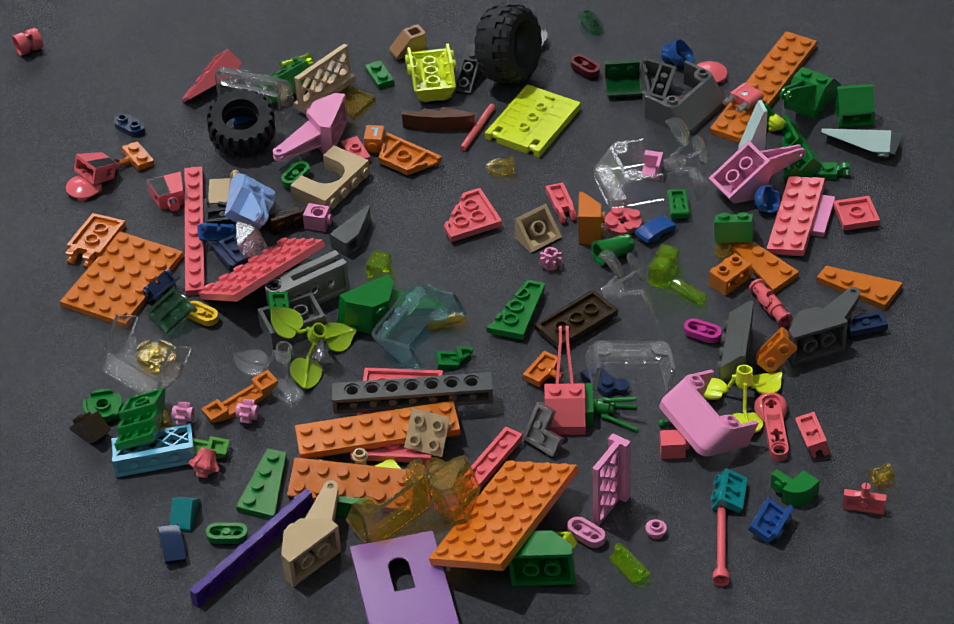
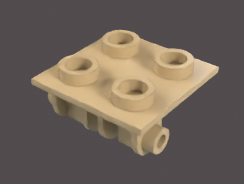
[208,170,241,204]
[404,408,452,457]

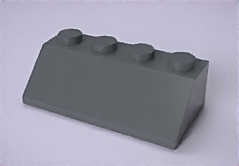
[717,301,754,383]

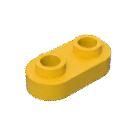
[184,301,219,326]

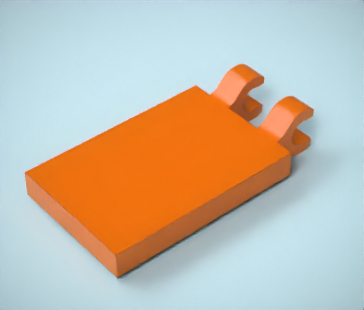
[65,213,126,268]

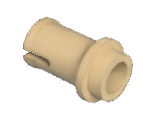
[352,448,368,465]

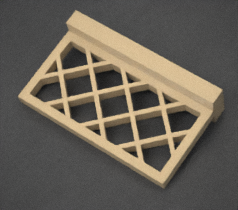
[294,44,356,114]

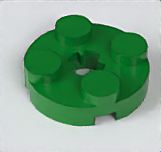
[82,389,123,422]

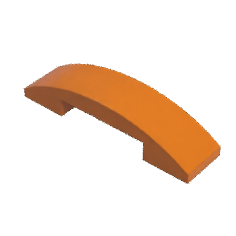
[201,369,279,423]

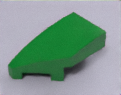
[435,346,473,370]

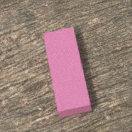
[811,195,835,237]

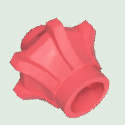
[188,447,220,478]

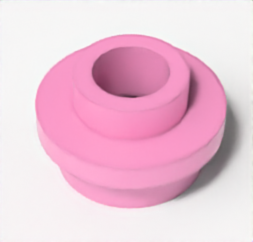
[646,519,667,539]

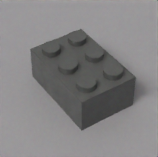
[258,292,326,350]

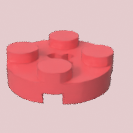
[605,206,642,237]

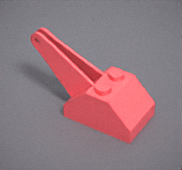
[545,326,586,435]

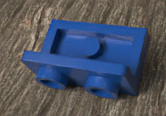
[748,498,793,544]

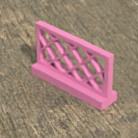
[592,433,631,526]

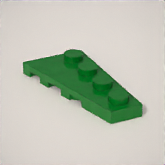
[486,280,546,340]
[236,448,287,520]

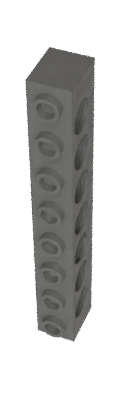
[332,372,493,414]

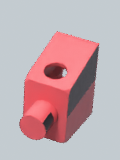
[74,152,120,185]
[147,172,185,211]

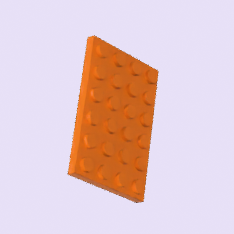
[60,232,184,328]

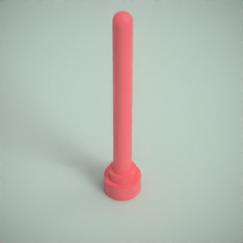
[713,505,730,586]

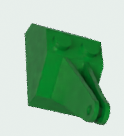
[780,67,841,119]
[337,275,447,334]
[507,530,576,586]

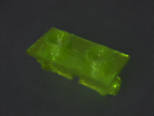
[608,543,651,584]

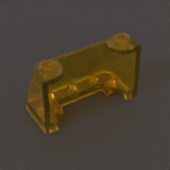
[346,457,433,544]

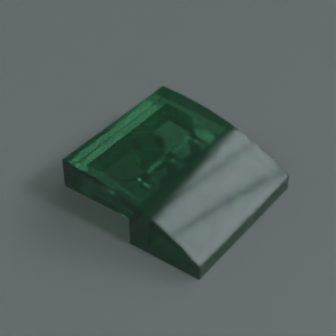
[146,287,195,333]

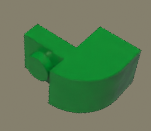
[770,469,820,506]

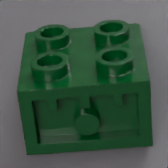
[605,58,642,98]

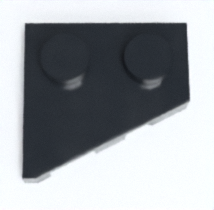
[203,199,238,226]

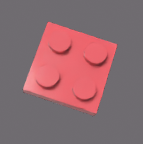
[833,196,880,231]

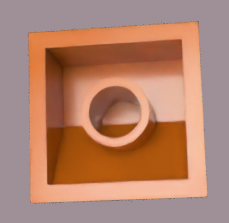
[578,192,605,244]

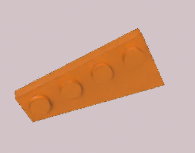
[730,242,799,294]

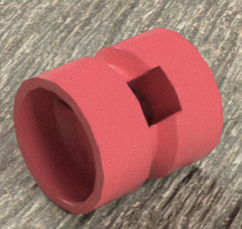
[12,27,43,56]

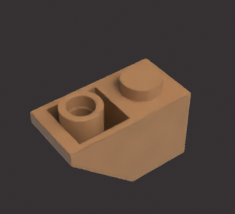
[389,24,427,60]

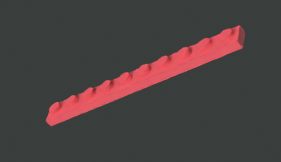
[184,167,205,296]

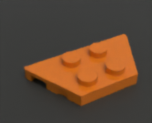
[378,132,442,175]

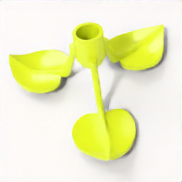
[703,365,782,433]

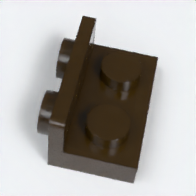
[265,205,305,235]

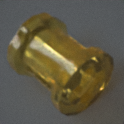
[868,462,895,487]

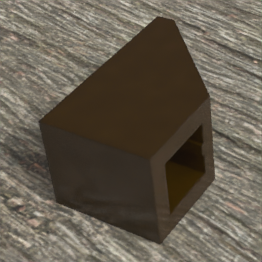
[68,410,111,444]

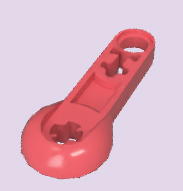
[754,392,789,462]

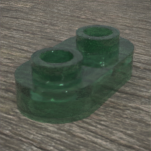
[578,10,603,35]

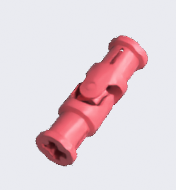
[749,279,793,327]

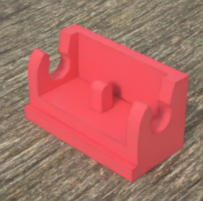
[795,412,830,458]

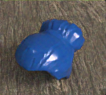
[661,39,694,67]

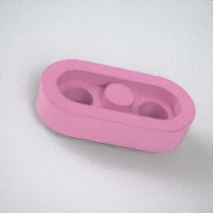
[568,517,605,548]

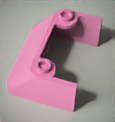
[660,369,759,456]

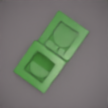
[193,436,230,459]

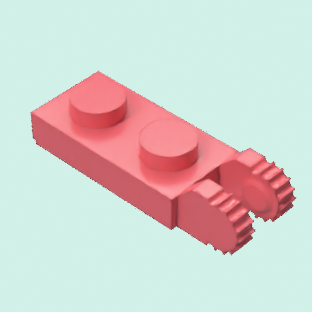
[545,182,577,224]

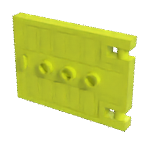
[485,84,581,158]

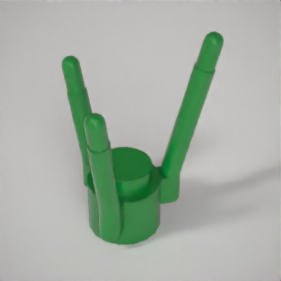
[597,397,639,432]

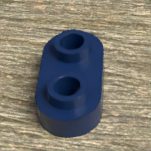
[114,114,145,137]

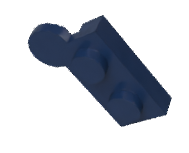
[847,311,888,337]
[581,363,629,398]

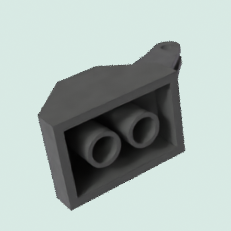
[788,287,860,365]

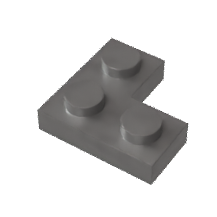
[523,402,564,457]

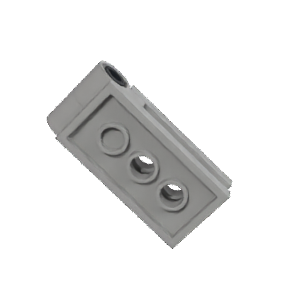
[265,250,350,306]

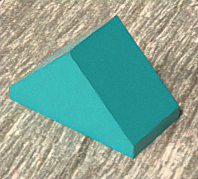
[170,497,200,532]

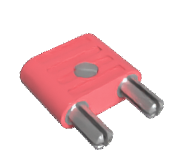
[723,83,764,113]

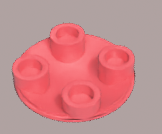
[697,61,727,83]
[66,175,102,202]

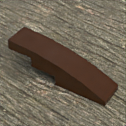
[402,107,476,131]

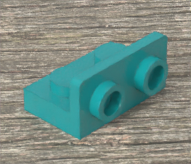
[710,468,748,513]

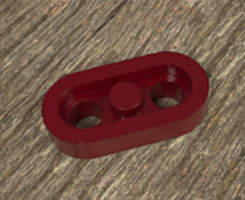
[570,54,600,78]

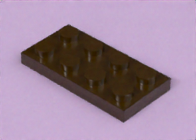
[534,289,618,349]

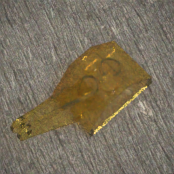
[425,455,481,525]

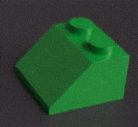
[714,212,756,243]

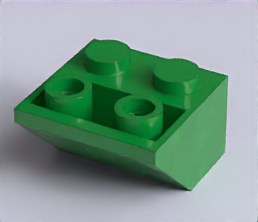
[835,84,875,128]

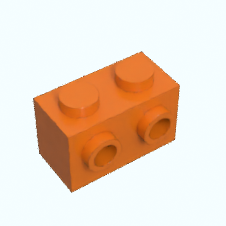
[709,253,752,296]

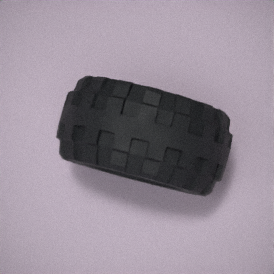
[474,3,542,84]

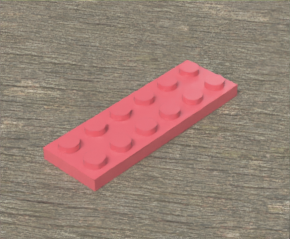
[767,176,825,256]

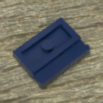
[211,234,253,270]

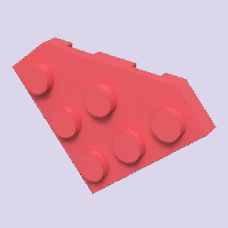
[444,188,502,242]

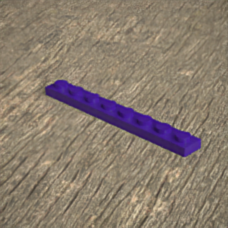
[190,489,313,608]

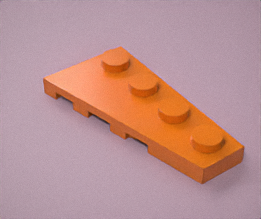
[816,266,903,310]

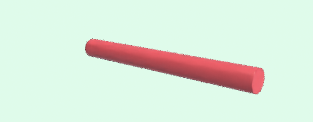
[460,104,496,151]

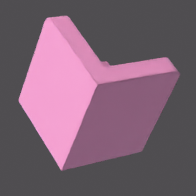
[641,150,663,180]

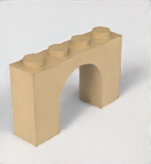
[290,146,370,211]

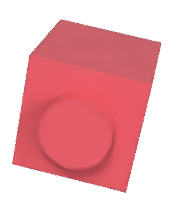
[659,430,689,459]

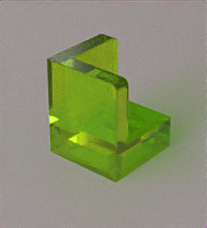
[366,250,392,278]

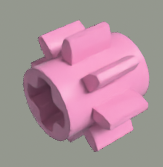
[540,247,562,270]
[236,399,259,424]
[171,402,195,425]

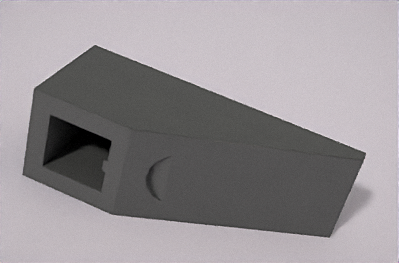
[454,44,481,94]
[330,205,371,257]

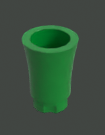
[591,234,635,266]

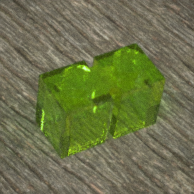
[648,244,679,289]

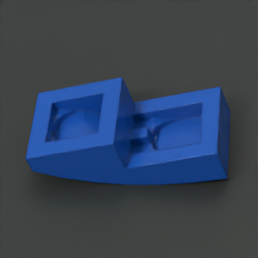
[635,216,676,243]

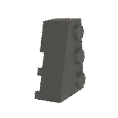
[640,57,676,110]

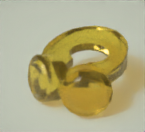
[487,156,515,176]

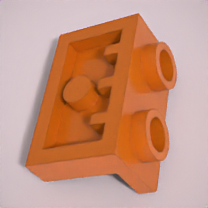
[756,327,797,373]

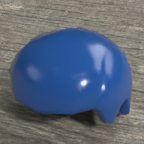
[754,185,780,213]

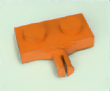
[118,141,154,171]
[523,351,564,387]

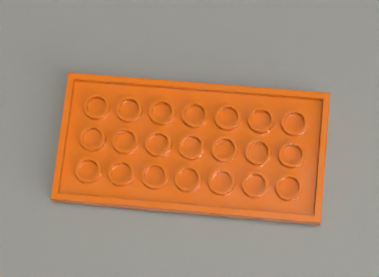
[428,460,579,571]

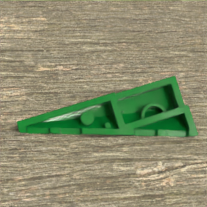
[782,115,823,182]

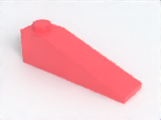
[181,49,242,103]

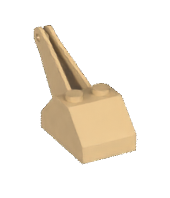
[281,480,341,587]

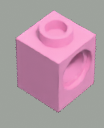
[303,203,333,232]

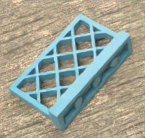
[111,424,195,478]

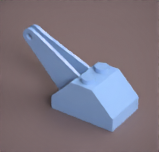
[225,173,275,233]

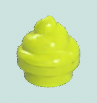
[768,113,786,132]

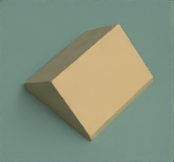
[514,204,562,253]

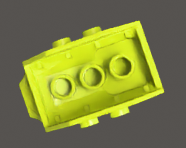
[405,43,456,102]

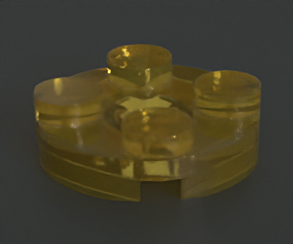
[136,339,175,372]

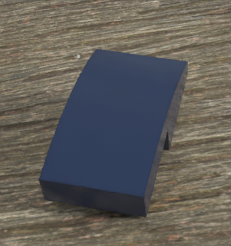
[157,524,186,564]

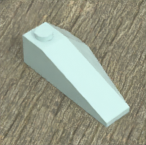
[738,100,767,151]
[822,129,901,157]

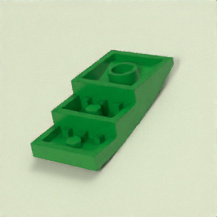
[114,388,166,451]

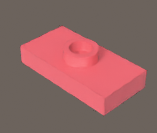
[341,136,371,162]

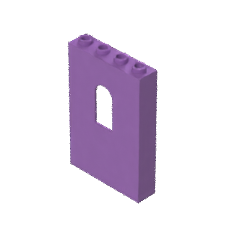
[350,530,459,624]

